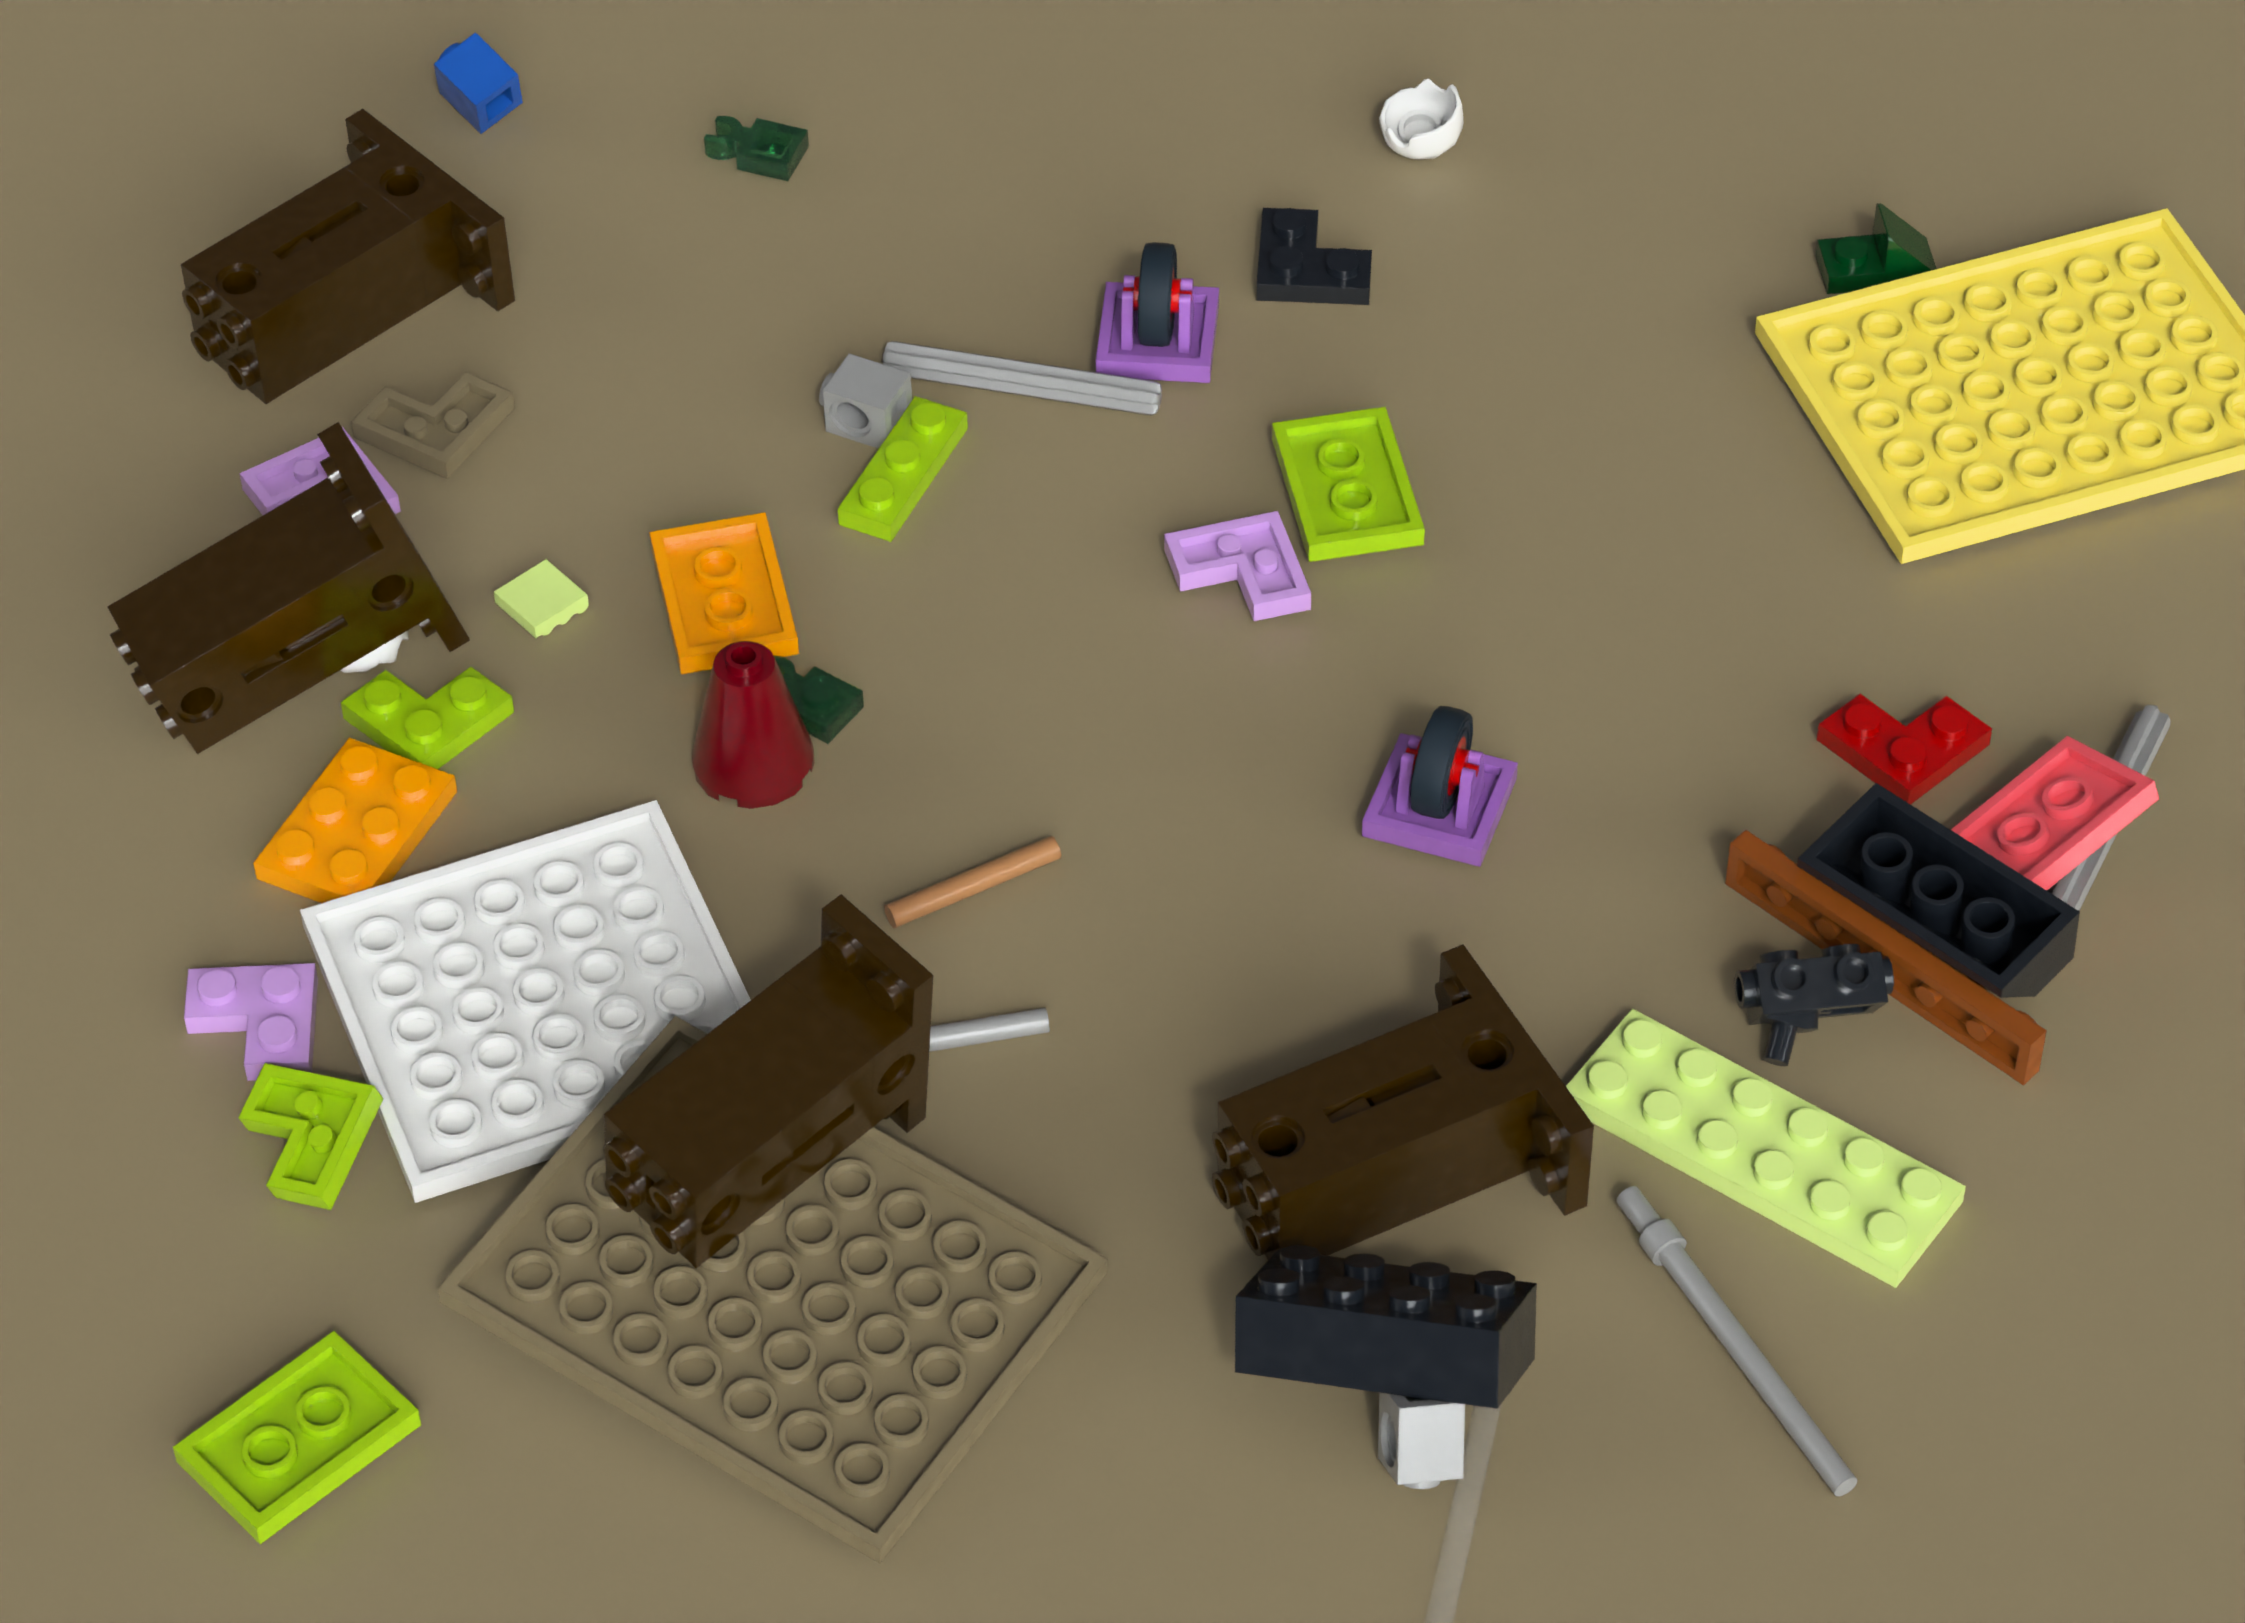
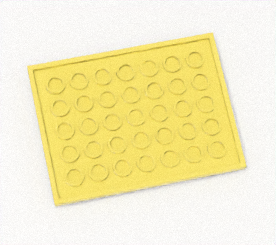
[1755,208,2245,564]

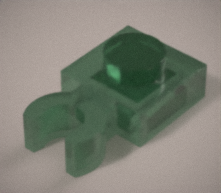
[704,116,809,181]
[774,655,864,744]

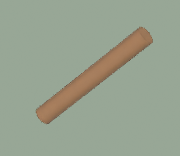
[884,836,1061,928]

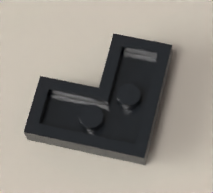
[1257,208,1372,305]

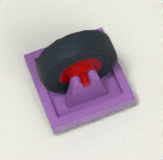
[1096,242,1219,383]
[1362,706,1518,867]

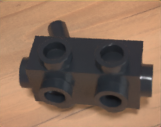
[1734,944,1894,1066]

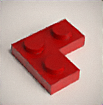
[1817,693,1992,805]

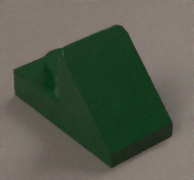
[1815,203,1937,294]

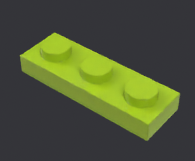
[838,396,968,542]

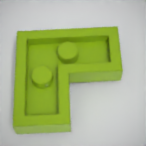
[341,667,514,769]
[238,1063,384,1210]

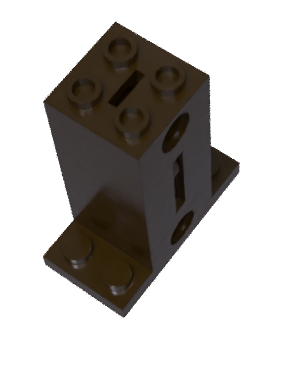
[181,109,515,404]
[107,422,470,754]
[603,894,933,1268]
[1212,944,1594,1260]

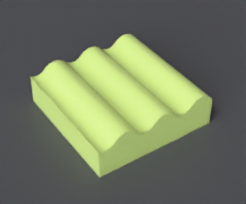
[494,559,589,638]

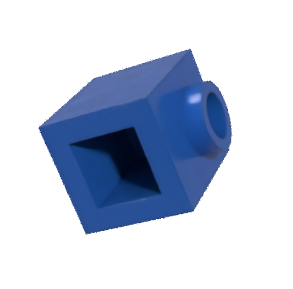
[434,32,523,134]

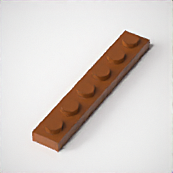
[1725,830,2047,1086]

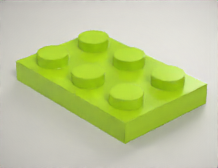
[1272,406,1425,562]
[173,1331,421,1544]

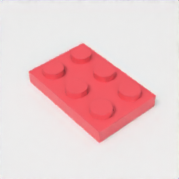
[1951,736,2159,891]

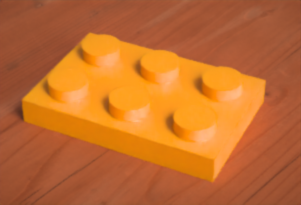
[649,512,799,675]
[253,737,457,903]

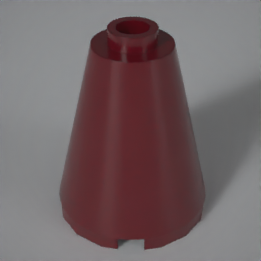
[692,641,815,809]

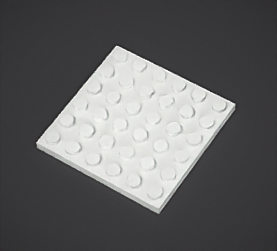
[300,800,751,1203]

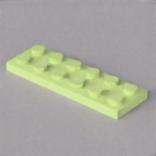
[1566,1008,1966,1288]

